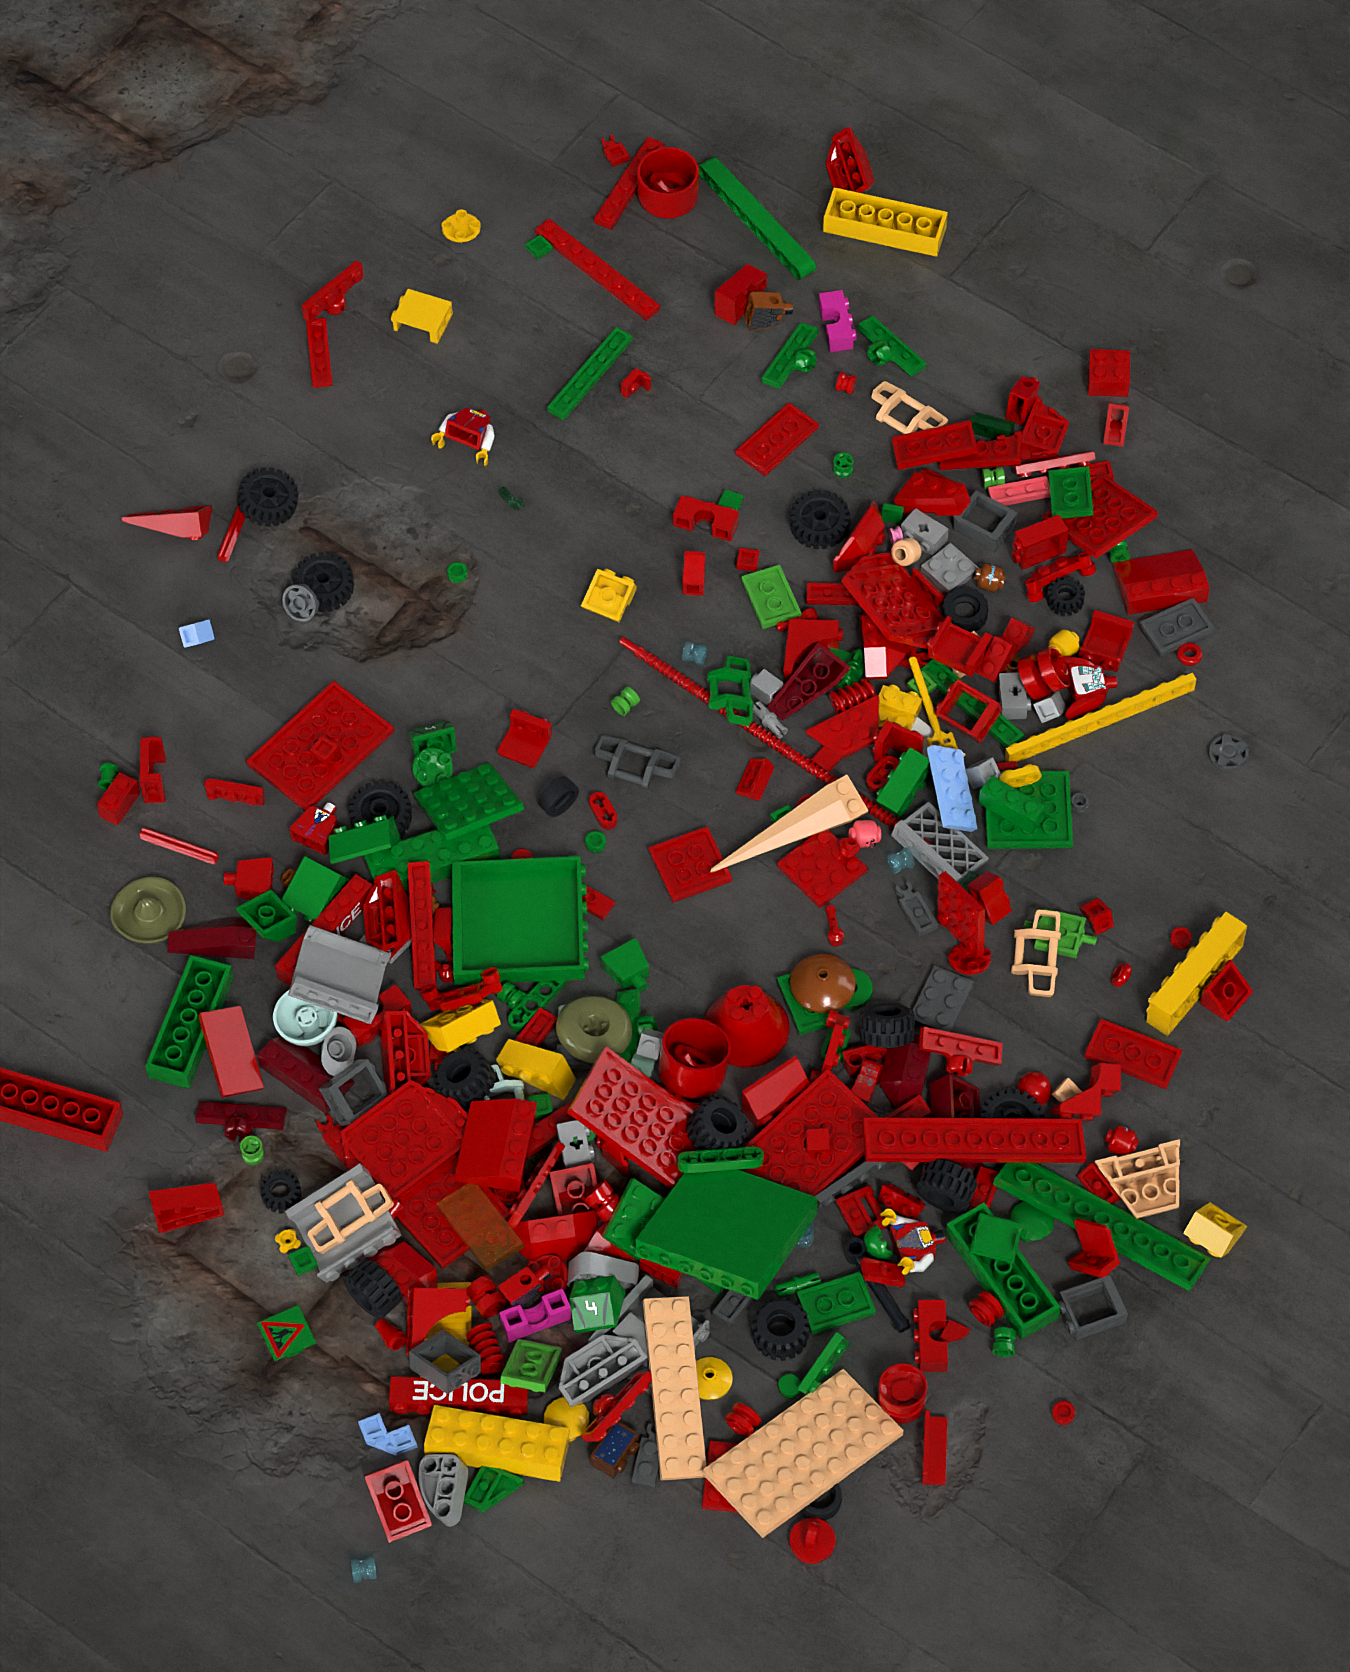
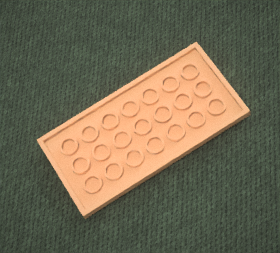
[703,1369,904,1538]

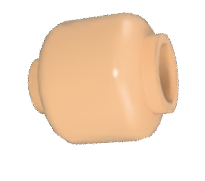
[891,538,921,566]

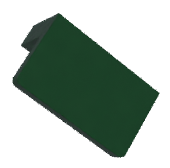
[971,413,1015,440]

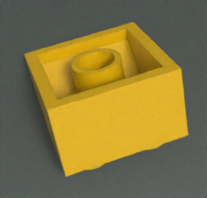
[1183,1202,1247,1258]

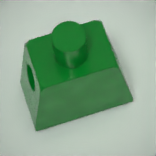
[600,938,649,992]

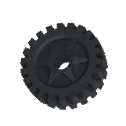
[237,467,299,527]
[790,490,850,549]
[293,552,354,612]
[348,781,412,836]
[978,1089,1045,1119]

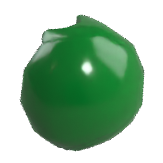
[863,1224,893,1260]

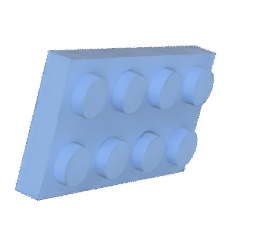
[927,745,978,832]

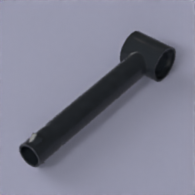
[845,1237,911,1333]

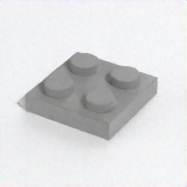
[921,543,979,594]

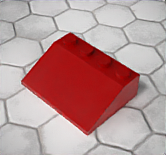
[1112,549,1210,615]
[454,1098,537,1192]

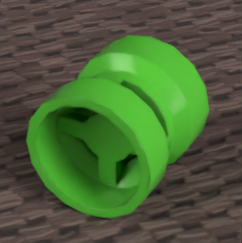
[981,467,1005,489]
[611,687,640,716]
[240,1136,264,1165]

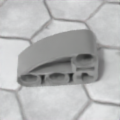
[567,1252,639,1292]
[419,1454,468,1527]

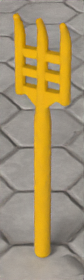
[909,656,958,749]

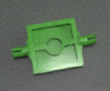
[1023,908,1097,958]

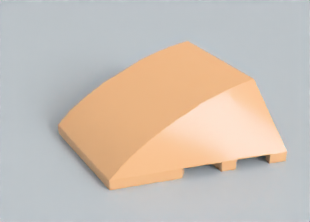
[1095,1139,1180,1219]

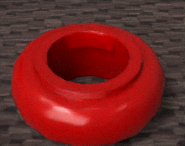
[1177,642,1203,666]
[1111,962,1132,987]

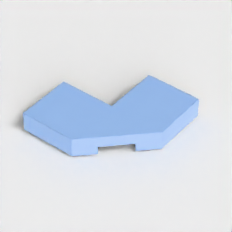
[358,1413,417,1456]

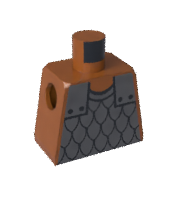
[744,292,793,331]

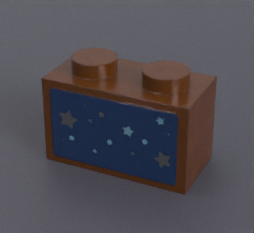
[590,1422,640,1479]

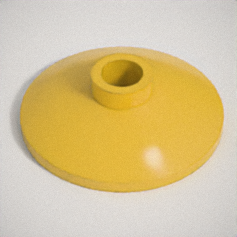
[696,1357,733,1400]

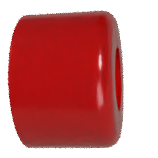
[637,147,699,219]
[657,1018,731,1098]

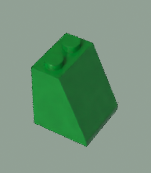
[282,856,350,923]

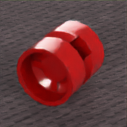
[583,1180,621,1223]
[467,1275,507,1319]

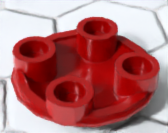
[948,942,991,975]
[527,1255,568,1299]

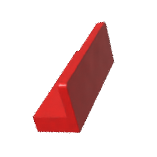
[922,1410,948,1486]

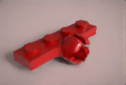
[302,260,364,322]
[919,1027,1003,1076]
[580,1371,652,1442]

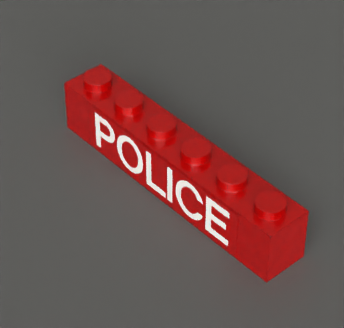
[275,874,373,986]
[389,1377,529,1417]

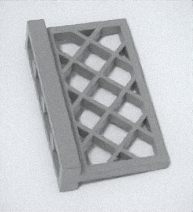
[891,802,989,884]

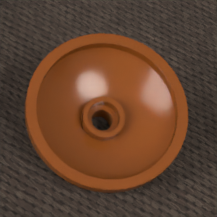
[790,954,856,1013]

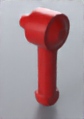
[776,608,819,632]
[825,905,844,947]
[436,960,454,983]

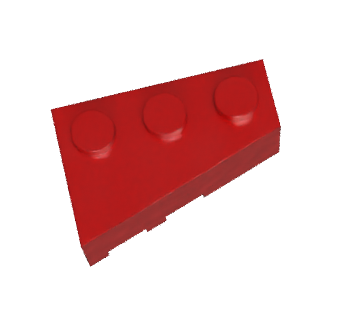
[714,264,767,325]
[893,472,971,516]
[148,1183,224,1234]

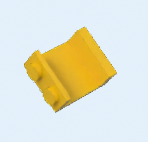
[391,289,453,344]

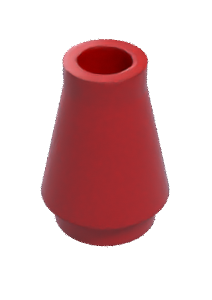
[375,1318,406,1351]

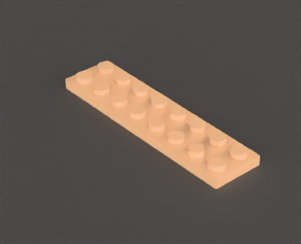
[643,1296,707,1480]

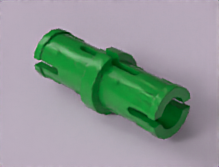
[774,1271,821,1298]

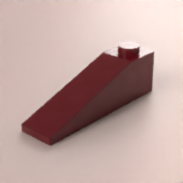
[767,642,851,721]
[167,918,256,959]

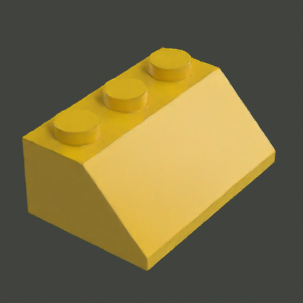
[420,999,501,1053]

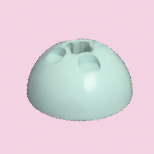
[273,990,338,1046]

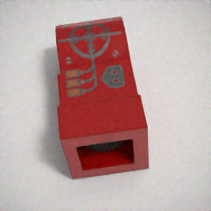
[851,1058,883,1104]

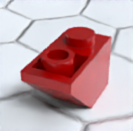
[683,551,706,596]

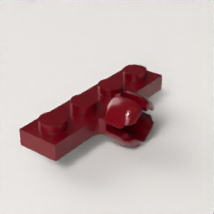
[196,1101,287,1143]

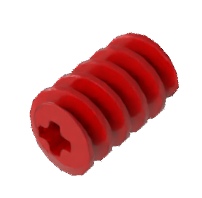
[829,679,876,715]
[466,1323,506,1375]

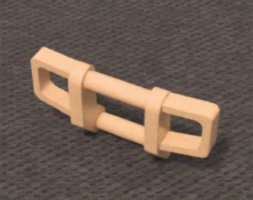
[871,381,948,434]
[1011,910,1061,997]
[308,1179,394,1254]

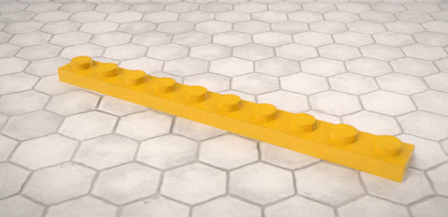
[1005,673,1196,763]

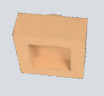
[1052,1078,1082,1103]

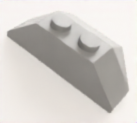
[558,1335,648,1407]

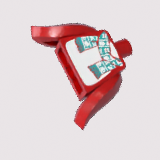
[1062,656,1117,721]

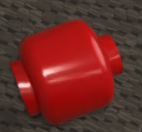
[1104,1125,1139,1156]

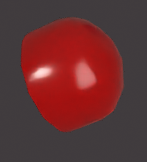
[1017,1072,1052,1105]

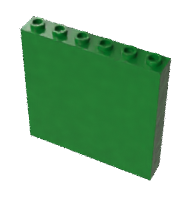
[452,856,589,985]
[636,1159,818,1300]

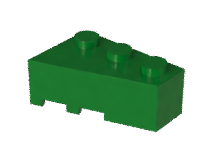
[876,748,932,818]

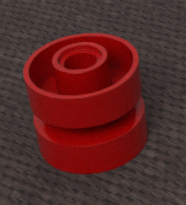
[1018,646,1071,700]
[878,1363,927,1424]

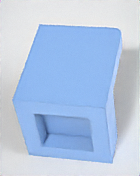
[179,620,214,648]

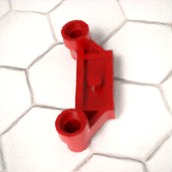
[1025,551,1096,602]
[420,967,503,1011]
[809,1009,851,1084]

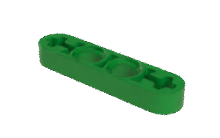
[508,980,569,1032]
[677,1147,764,1173]

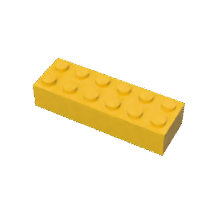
[823,187,948,257]
[1146,912,1247,1037]
[424,1405,570,1482]

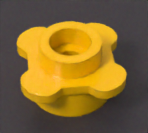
[275,1229,301,1253]

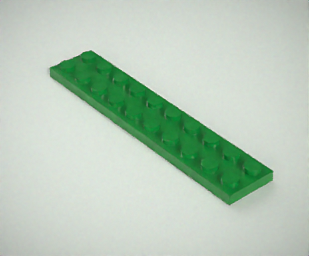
[993,1163,1211,1291]

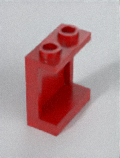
[1078,610,1134,672]
[926,616,993,677]
[140,736,166,803]

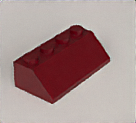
[257,1036,355,1115]
[930,1074,983,1169]

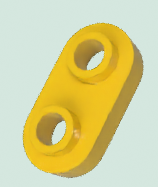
[999,764,1042,788]

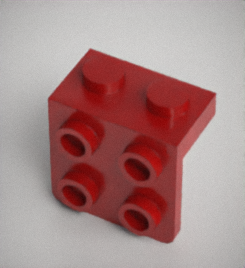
[497,708,552,768]
[872,720,924,763]
[1068,1218,1120,1278]

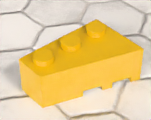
[496,1039,576,1100]

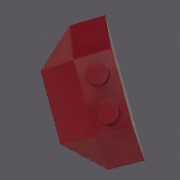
[879,1034,932,1110]

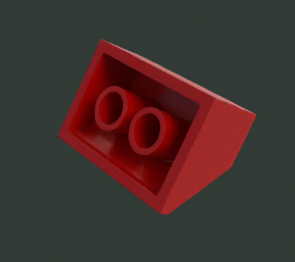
[742,1056,811,1130]

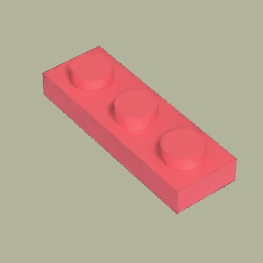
[987,476,1051,506]

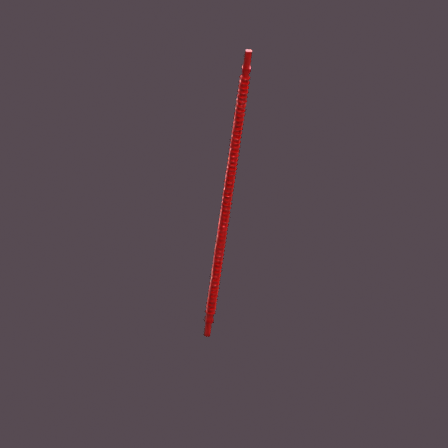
[619,637,933,845]

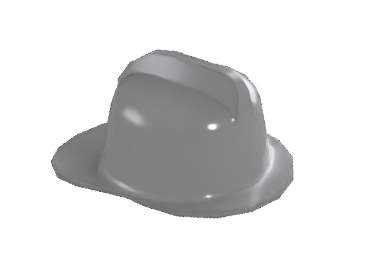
[321,1027,356,1077]

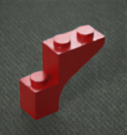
[976,618,1036,682]
[1051,1063,1121,1122]

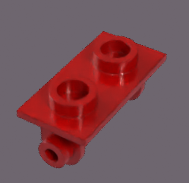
[878,1184,926,1220]

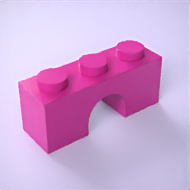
[819,290,857,352]
[499,1288,572,1343]

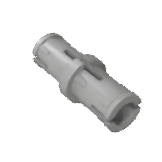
[753,701,788,739]

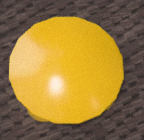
[441,209,481,243]
[544,1397,589,1442]

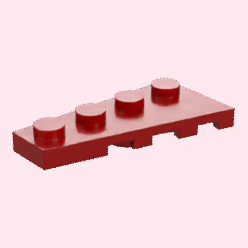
[939,431,1022,470]
[507,1141,565,1228]

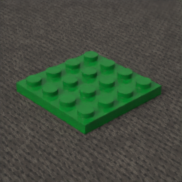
[413,762,524,841]
[985,771,1073,849]

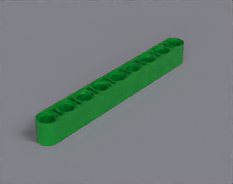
[698,156,816,280]

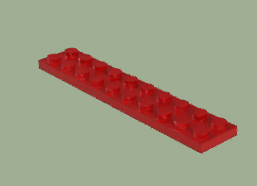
[862,1118,1087,1163]

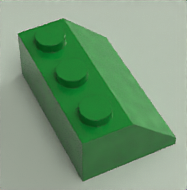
[329,814,401,864]

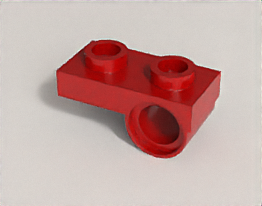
[842,1044,887,1077]

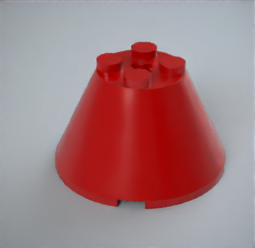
[703,985,790,1068]

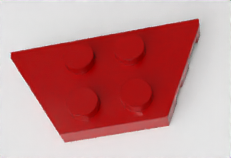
[1021,397,1070,461]
[805,695,880,760]

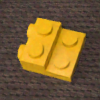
[581,569,637,623]
[878,685,922,730]

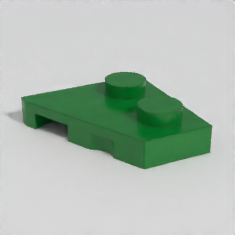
[463,1466,524,1513]

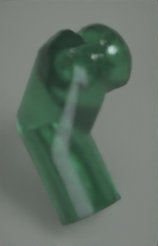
[498,486,525,510]

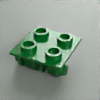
[829,649,864,689]

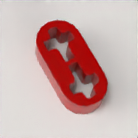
[589,792,618,830]

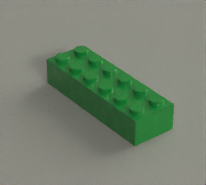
[364,824,500,892]
[145,955,234,1089]
[946,1202,1061,1340]

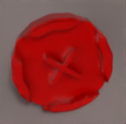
[789,1518,836,1564]

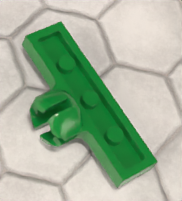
[857,316,927,377]
[761,322,819,389]
[617,989,658,1064]

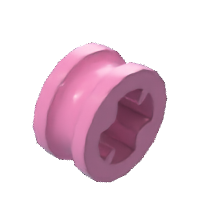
[888,526,903,546]

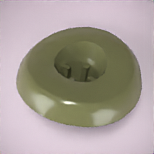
[110,877,186,945]
[556,996,632,1063]

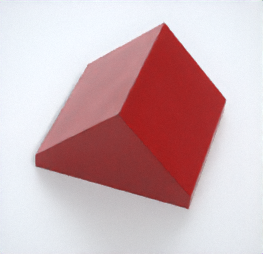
[1200,960,1253,1021]

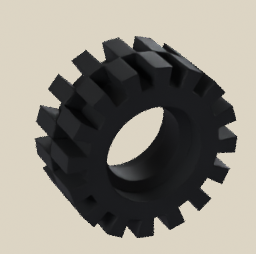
[1047,576,1085,616]
[260,1170,302,1214]

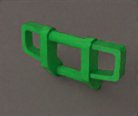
[707,656,754,726]

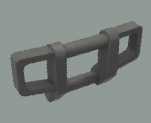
[595,735,681,789]

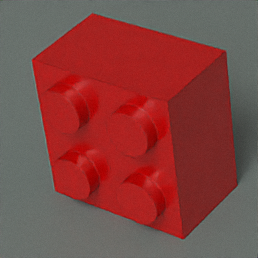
[1088,349,1130,397]

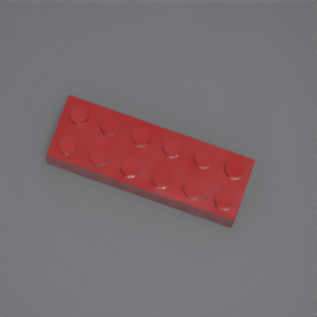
[0,1068,124,1152]

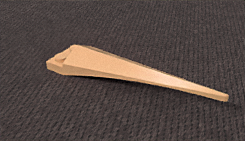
[710,775,868,872]

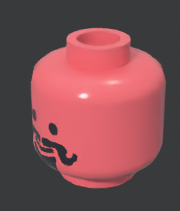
[849,820,881,848]

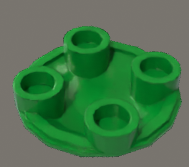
[412,747,453,787]
[1010,1201,1054,1243]

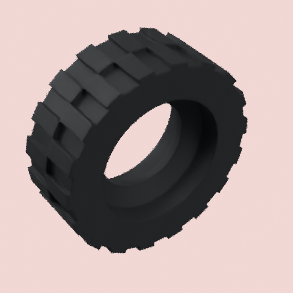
[942,587,989,632]

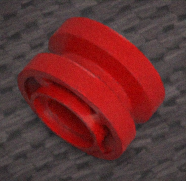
[969,1291,1004,1327]
[725,1402,762,1438]

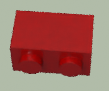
[97,772,140,826]
[967,871,1012,925]

